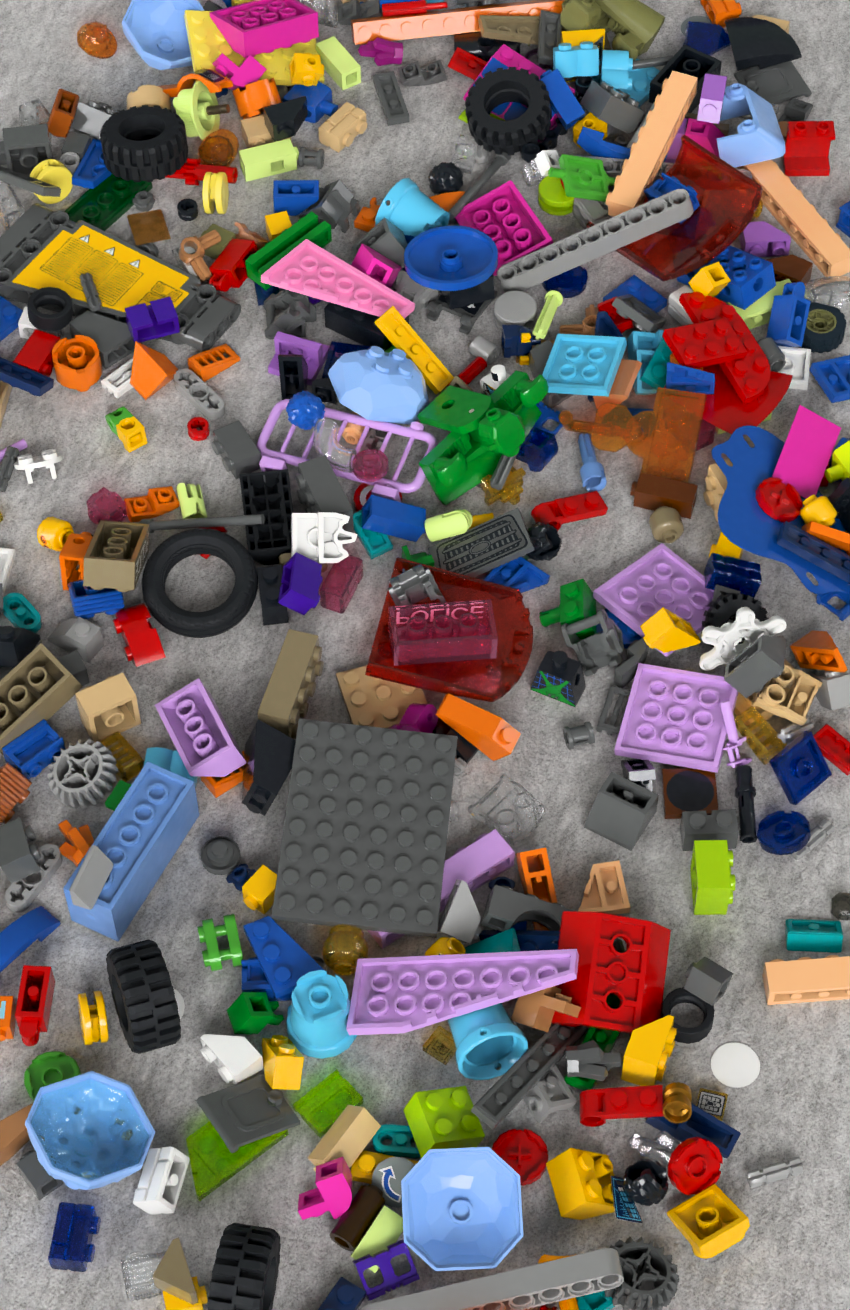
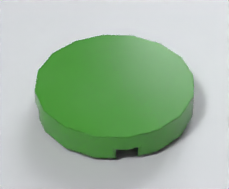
[24,1051,81,1100]

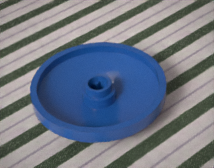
[404,226,498,291]

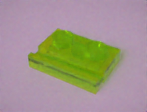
[293,1069,364,1138]

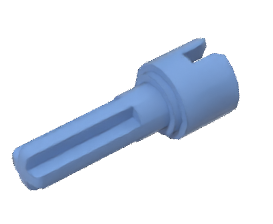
[578,433,607,492]

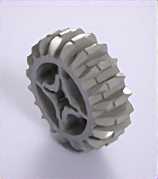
[47,739,119,809]

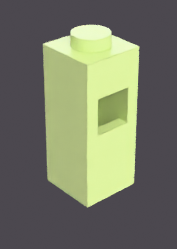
[316,36,361,91]
[239,138,299,182]

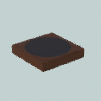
[661,768,718,819]

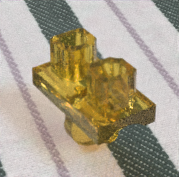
[480,466,526,506]

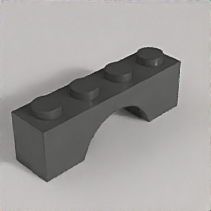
[481,885,581,932]

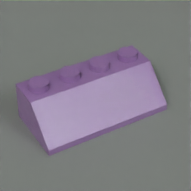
[155,678,247,777]

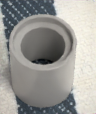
[59,152,80,176]
[469,335,501,365]

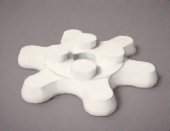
[699,607,787,671]

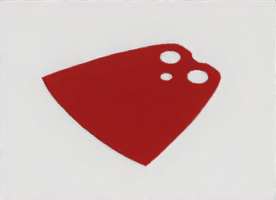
[664,364,793,436]

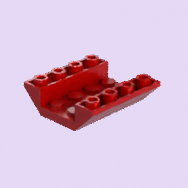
[551,911,671,1037]

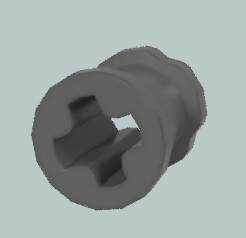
[298,147,325,169]
[563,721,595,750]

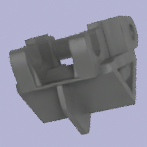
[299,179,360,233]
[263,290,316,339]
[388,564,450,627]
[561,609,624,677]

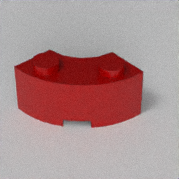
[112,603,166,667]

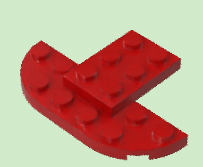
[662,292,771,404]

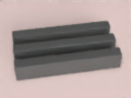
[597,685,631,737]

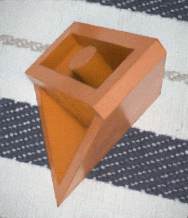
[130,341,178,400]

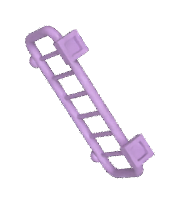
[256,399,438,502]

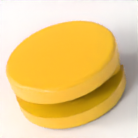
[77,990,109,1045]

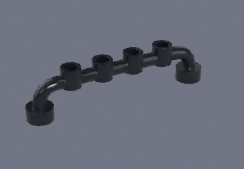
[521,76,593,165]

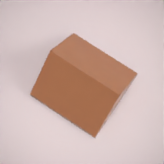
[593,359,642,418]

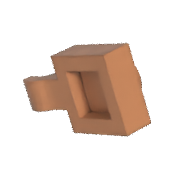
[234,222,269,250]

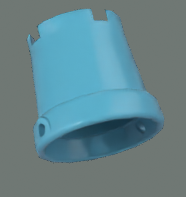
[375,178,450,237]
[286,970,357,1059]
[448,1003,528,1080]

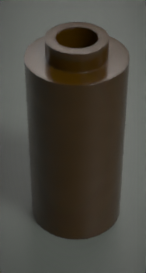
[329,1184,385,1251]

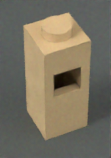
[308,1105,381,1172]

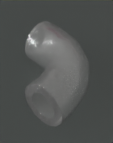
[313,419,357,473]

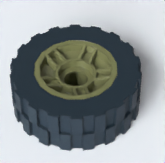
[802,302,846,353]

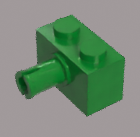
[539,579,596,639]

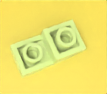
[351,1205,403,1273]

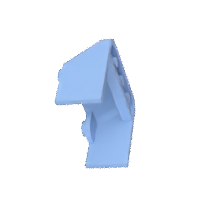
[716,83,786,171]

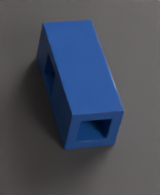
[539,69,586,130]
[362,494,426,542]

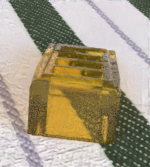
[734,706,787,765]
[101,732,144,782]

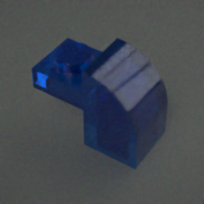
[516,427,558,472]

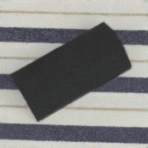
[239,469,294,565]

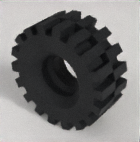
[702,593,769,648]

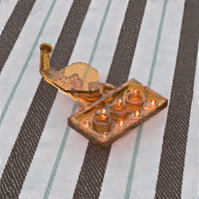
[559,387,707,483]

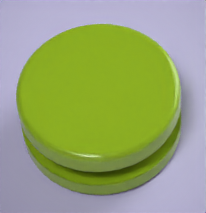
[538,175,575,216]

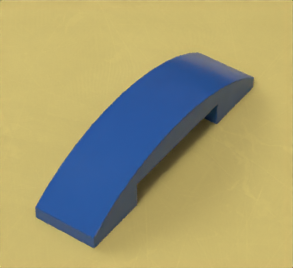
[577,127,668,162]
[0,906,61,972]

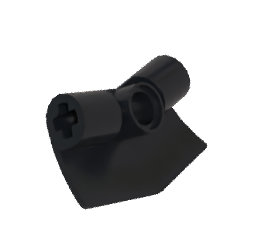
[454,31,522,62]

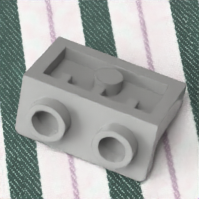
[524,1065,577,1123]

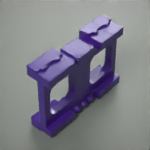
[353,1239,420,1301]

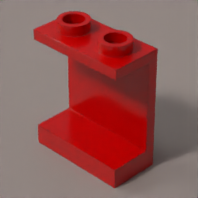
[783,121,835,176]

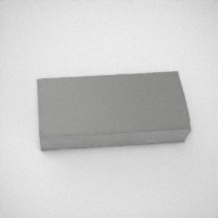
[69,845,113,910]

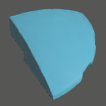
[627,330,666,395]

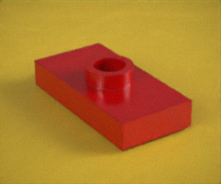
[808,724,850,776]

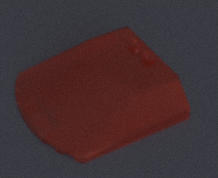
[586,135,763,282]
[365,557,533,703]

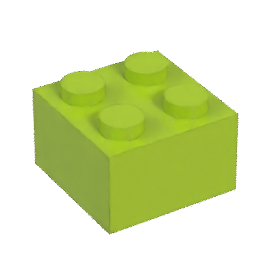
[690,840,735,915]
[403,1086,485,1158]

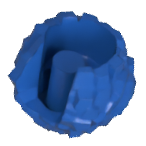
[286,391,325,430]

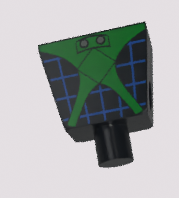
[531,651,586,707]

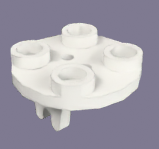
[14,449,63,484]

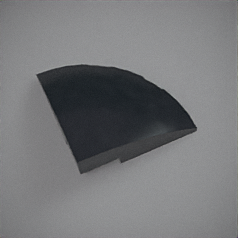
[725,17,802,71]

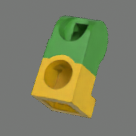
[105,406,147,453]

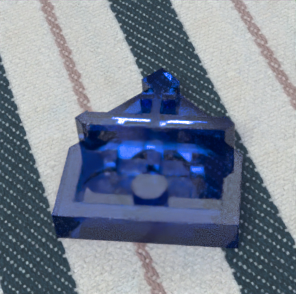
[683,21,731,56]

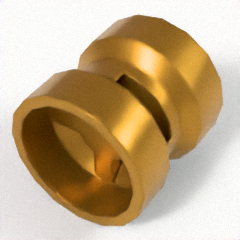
[663,1082,692,1123]

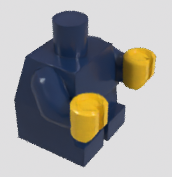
[501,325,541,365]

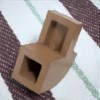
[511,986,581,1032]

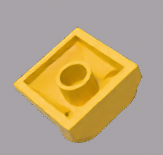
[667,1184,750,1258]

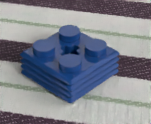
[68,580,125,619]

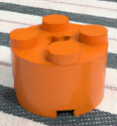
[232,78,282,119]
[52,335,103,392]

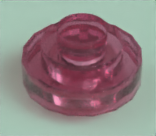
[352,449,389,482]

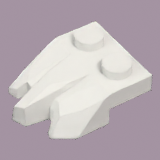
[291,512,358,564]

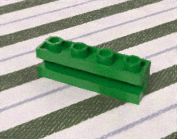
[245,211,332,290]

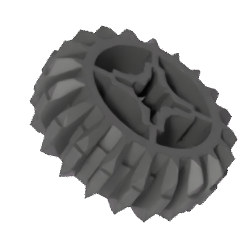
[604,1237,679,1310]

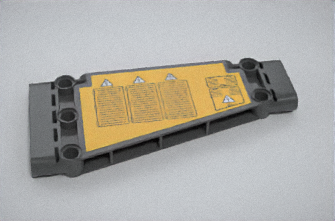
[0,203,241,352]

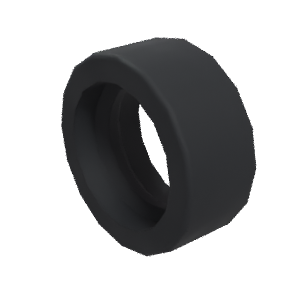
[27,287,73,331]
[661,987,715,1044]

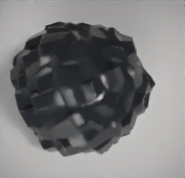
[428,162,463,195]
[526,522,562,561]
[623,1158,669,1206]

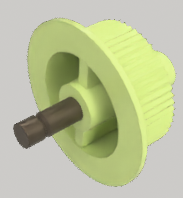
[173,80,230,143]

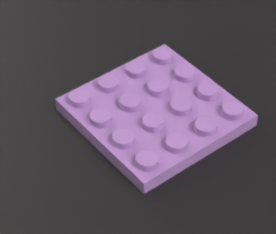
[593,543,716,657]
[614,663,738,773]

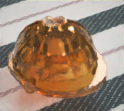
[77,21,117,59]
[198,129,239,167]

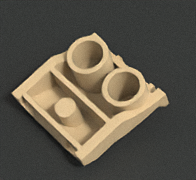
[752,664,822,726]

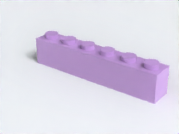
[367,829,515,949]

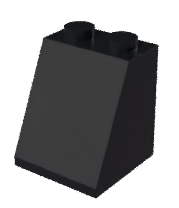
[242,719,296,816]

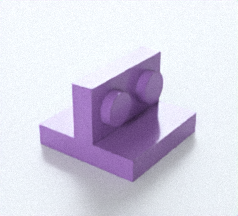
[268,331,330,386]

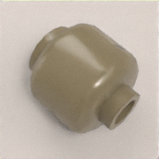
[649,506,684,543]

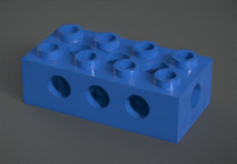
[673,235,776,310]

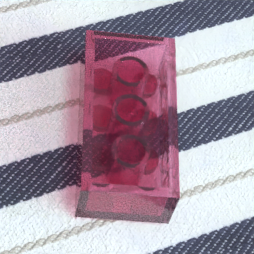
[388,599,498,666]

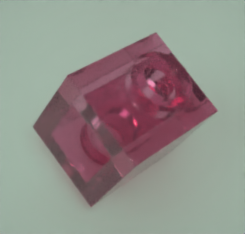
[86,487,127,524]

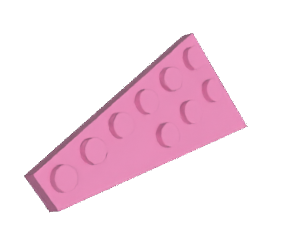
[261,239,415,319]

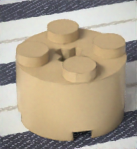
[126,85,171,110]

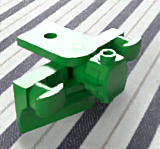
[417,370,549,505]

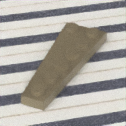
[478,15,611,50]

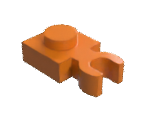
[354,197,380,232]

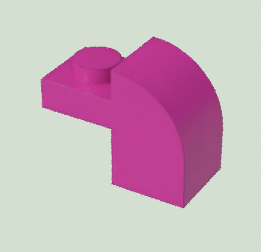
[212,53,267,91]
[298,1157,352,1220]

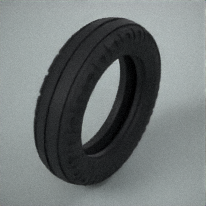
[142,528,258,638]

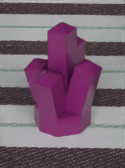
[358,37,403,66]

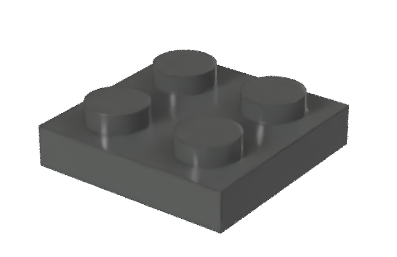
[612,294,667,332]

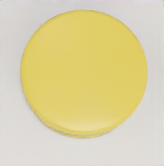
[30,159,73,204]
[202,172,229,214]

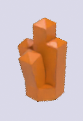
[58,820,94,867]

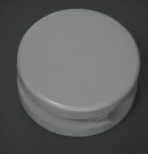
[494,291,537,331]

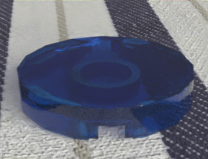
[542,266,588,298]
[757,811,811,855]

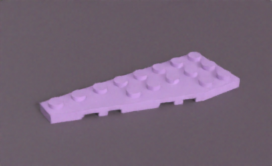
[346,949,579,1035]

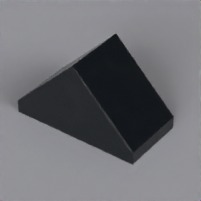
[278,355,308,400]

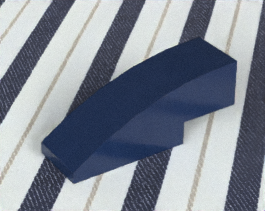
[645,1103,741,1158]

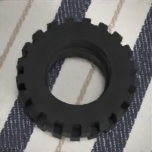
[465,67,552,155]
[100,105,188,182]
[106,939,181,1054]
[207,1223,281,1310]

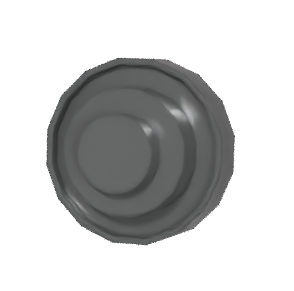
[200,836,241,875]

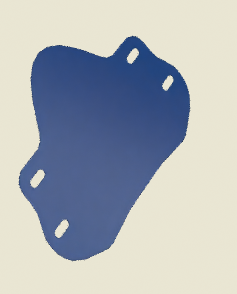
[711,426,850,594]

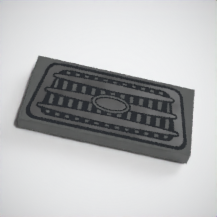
[428,508,535,591]

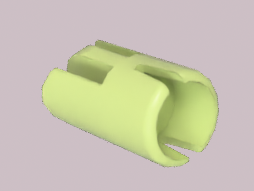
[176,483,207,519]
[424,509,473,542]

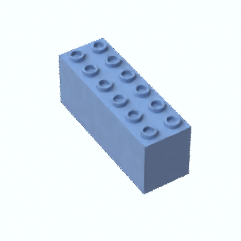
[63,761,199,942]

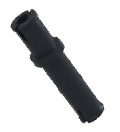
[735,765,757,843]

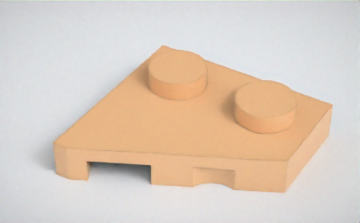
[578,860,630,915]

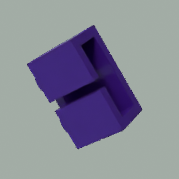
[125,297,180,344]
[278,552,323,615]

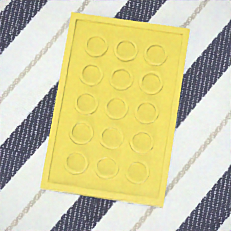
[184,10,324,86]

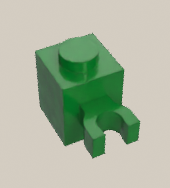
[227,992,284,1034]

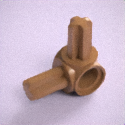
[179,230,221,282]
[559,304,599,336]

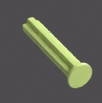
[532,290,563,340]

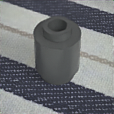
[757,338,786,372]

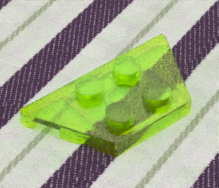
[186,1121,289,1201]

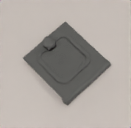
[734,61,812,106]
[196,1074,300,1153]

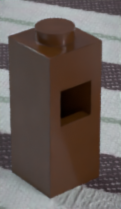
[630,473,698,519]

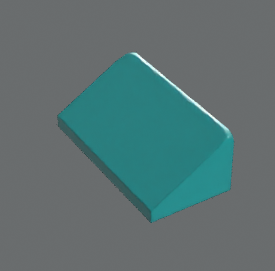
[785,919,843,953]
[465,928,520,954]

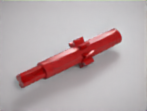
[165,158,238,186]

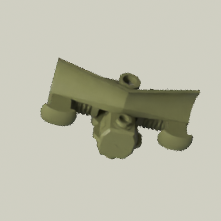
[560,0,665,61]

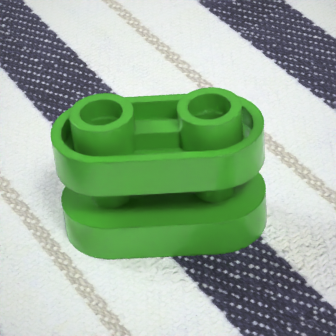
[197,914,243,971]

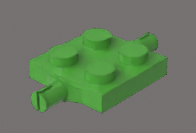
[548,154,616,202]

